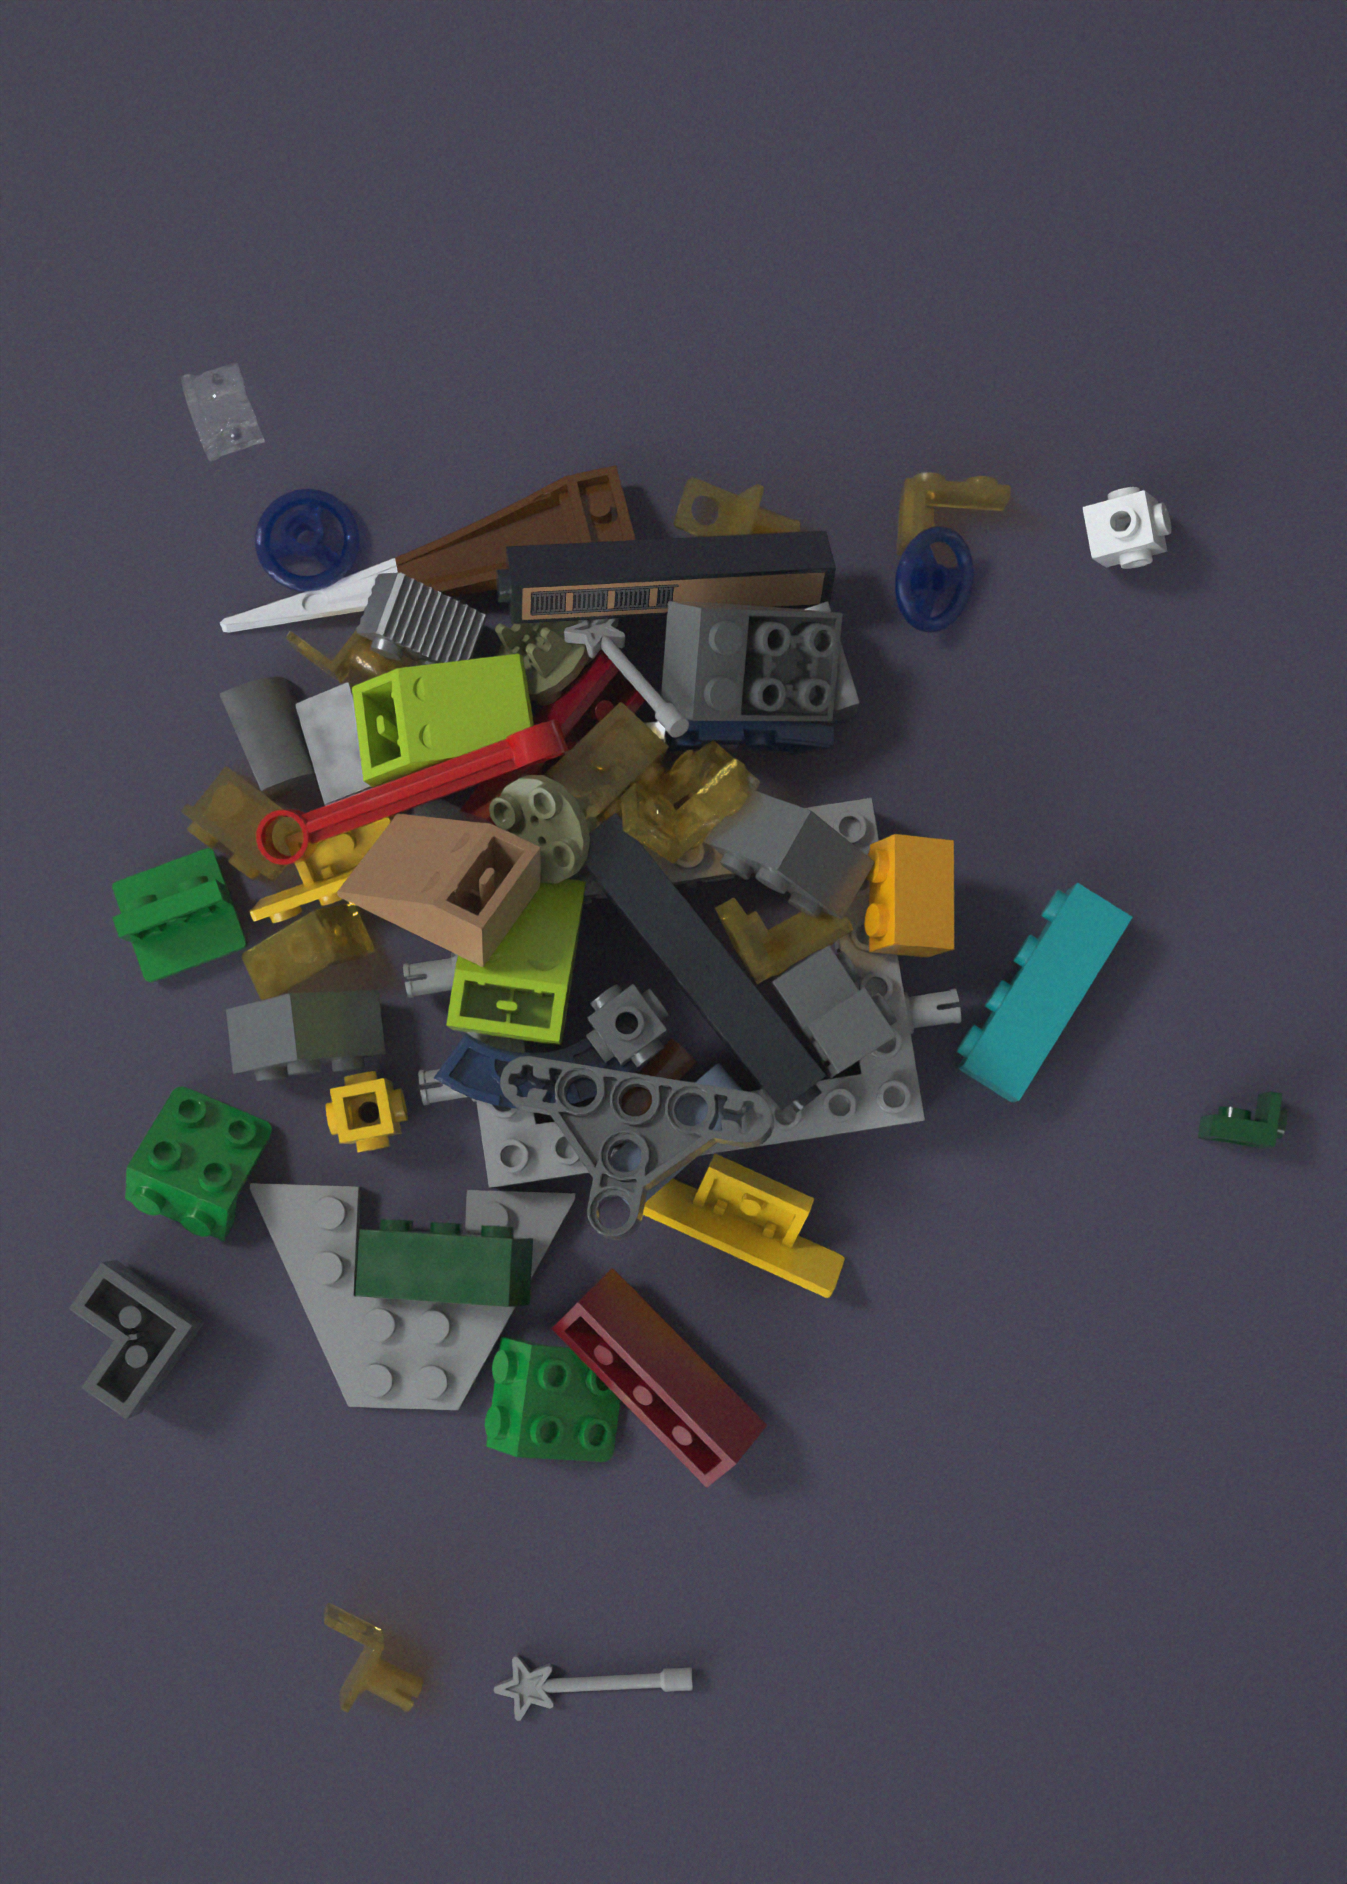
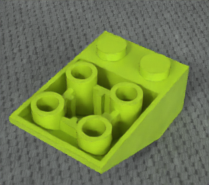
[352,654,534,788]
[446,879,586,1046]

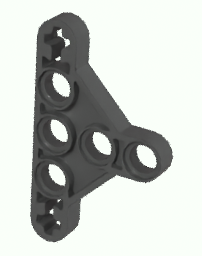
[500,1056,774,1240]

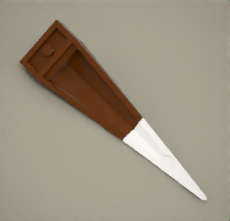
[220,465,636,633]

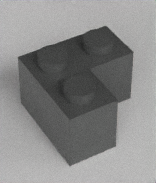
[705,785,875,919]
[770,945,897,1078]
[226,990,386,1082]
[69,1260,205,1420]

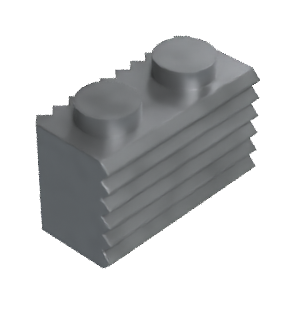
[357,572,487,666]

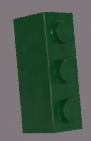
[355,1219,533,1307]

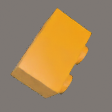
[864,834,954,957]

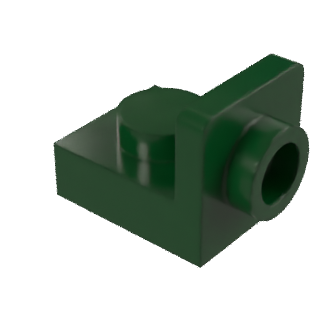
[1198,1091,1287,1149]

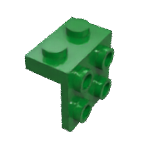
[125,1086,272,1241]
[485,1337,620,1462]

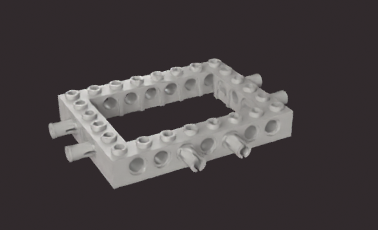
[403,770,961,1188]

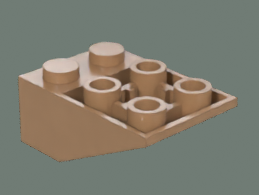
[337,814,541,967]

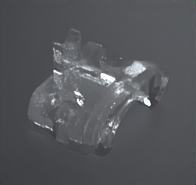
[181,362,265,462]

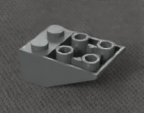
[661,601,843,721]

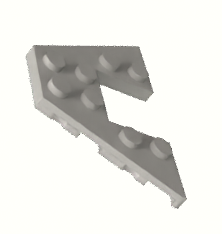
[250,1183,576,1410]

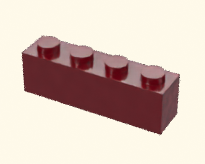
[459,649,654,826]
[551,1268,767,1488]

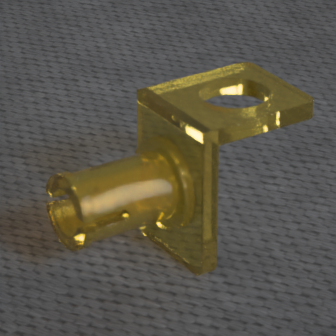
[674,477,800,537]
[285,629,409,684]
[323,1603,424,1713]

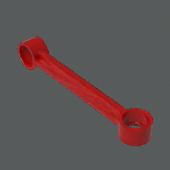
[256,719,569,865]

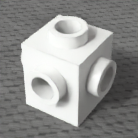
[1083,487,1171,569]

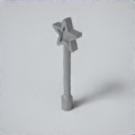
[564,618,689,737]
[494,1654,693,1721]

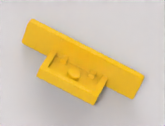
[249,815,395,923]
[643,1153,845,1298]

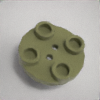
[495,621,595,706]
[489,775,597,883]

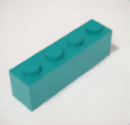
[956,882,1133,1103]

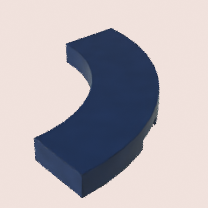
[608,719,834,757]
[434,1013,667,1109]

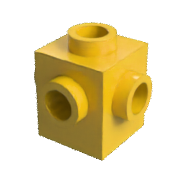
[326,1071,408,1153]

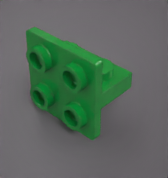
[112,848,248,983]

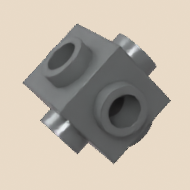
[586,984,669,1068]

